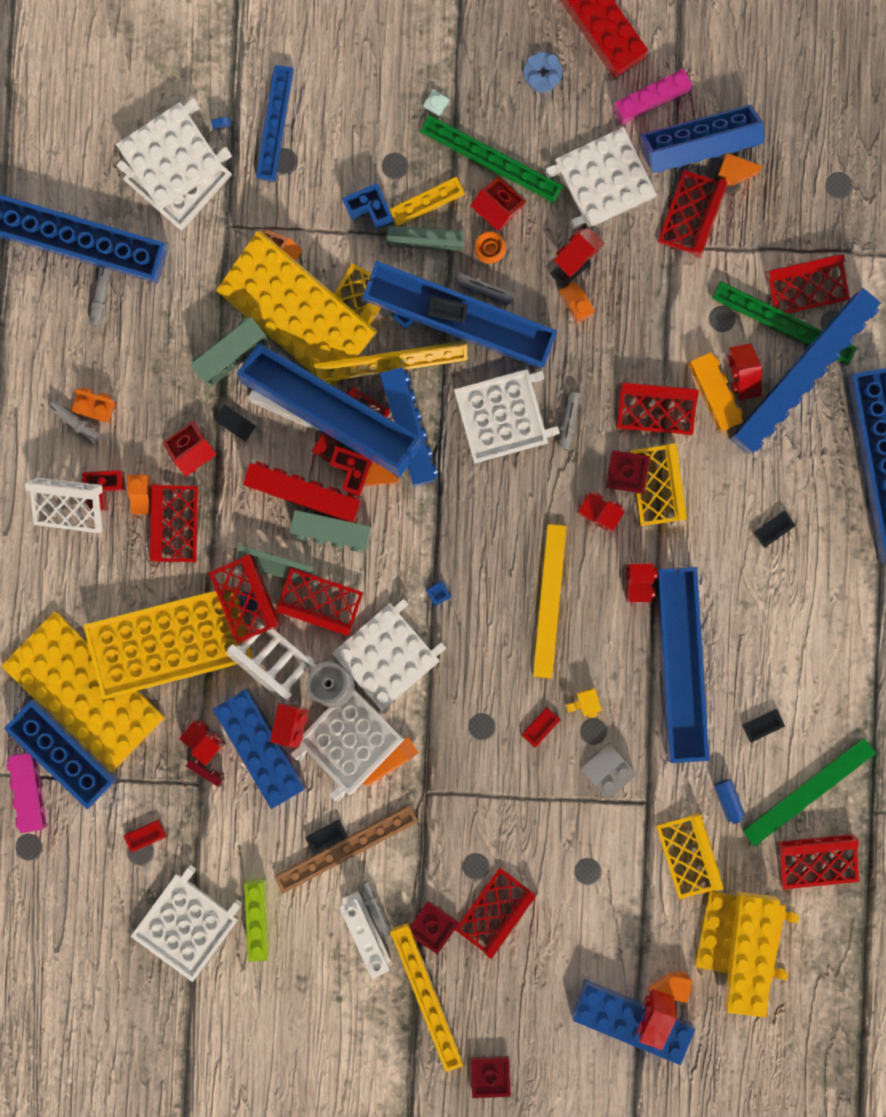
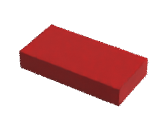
[521,707,561,748]
[123,819,167,853]

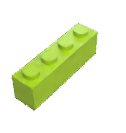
[244,879,270,962]

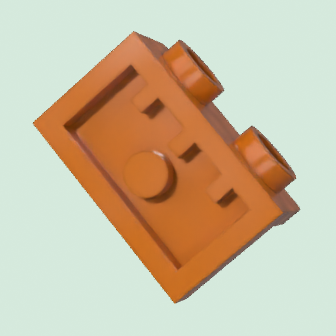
[71,387,116,423]

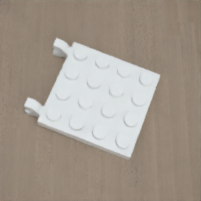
[116,98,232,210]
[545,127,657,230]
[116,160,232,232]
[454,369,560,464]
[332,599,446,711]
[291,689,404,802]
[131,865,243,982]

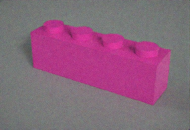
[613,68,692,126]
[7,752,47,833]

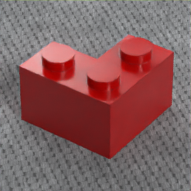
[553,228,605,277]
[726,343,762,400]
[329,446,373,497]
[82,470,126,511]
[577,491,625,532]
[626,563,657,603]
[179,719,226,766]
[637,989,677,1050]

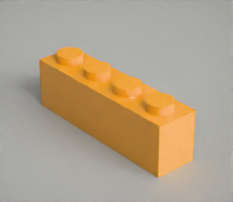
[688,352,744,433]

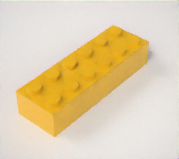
[724,891,780,1018]

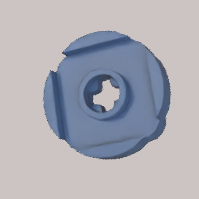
[524,52,562,93]

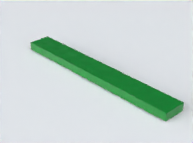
[420,115,563,204]
[711,281,857,365]
[742,738,876,847]

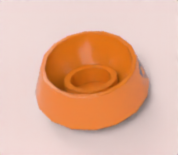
[473,231,507,264]

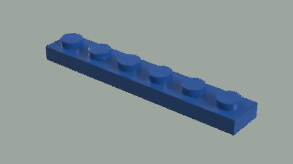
[256,65,294,182]

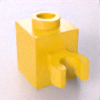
[565,687,602,718]

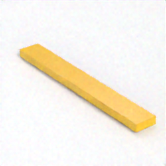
[314,341,467,382]
[533,524,567,679]
[390,923,464,1072]

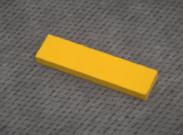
[389,176,465,227]

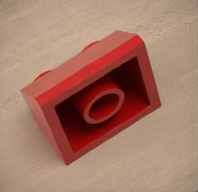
[470,177,527,231]
[163,421,217,477]
[270,704,308,747]

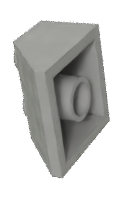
[581,743,637,800]

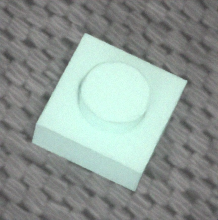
[423,89,449,117]

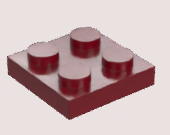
[606,450,651,494]
[185,759,225,787]
[410,900,459,955]
[471,1056,511,1098]

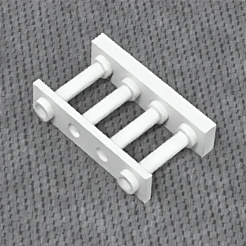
[226,616,316,704]
[339,890,391,979]

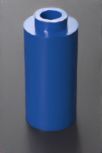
[713,779,745,824]

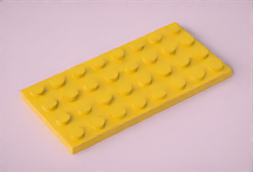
[216,230,377,387]
[83,586,253,700]
[1,611,165,773]

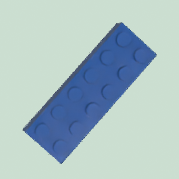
[640,104,765,173]
[380,367,438,488]
[213,688,306,809]
[3,699,119,809]
[571,979,696,1065]

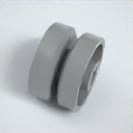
[306,662,355,708]

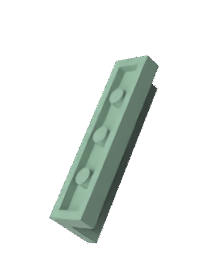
[386,226,464,251]
[236,545,314,585]

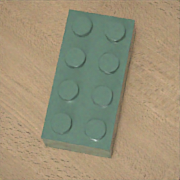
[190,317,270,388]
[290,510,372,553]

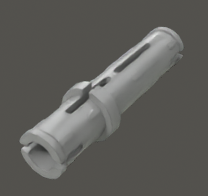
[89,267,112,327]
[457,273,515,304]
[558,392,581,450]
[48,400,101,444]
[358,880,391,938]

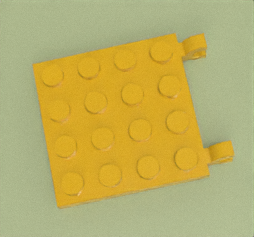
[695,891,799,982]

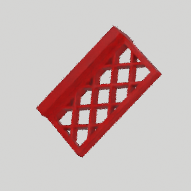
[658,170,727,258]
[765,254,850,314]
[617,382,699,435]
[311,386,391,474]
[150,484,198,563]
[208,554,281,644]
[275,568,364,636]
[777,834,859,890]
[455,867,538,959]

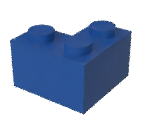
[342,183,394,231]

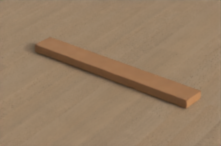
[274,804,419,894]

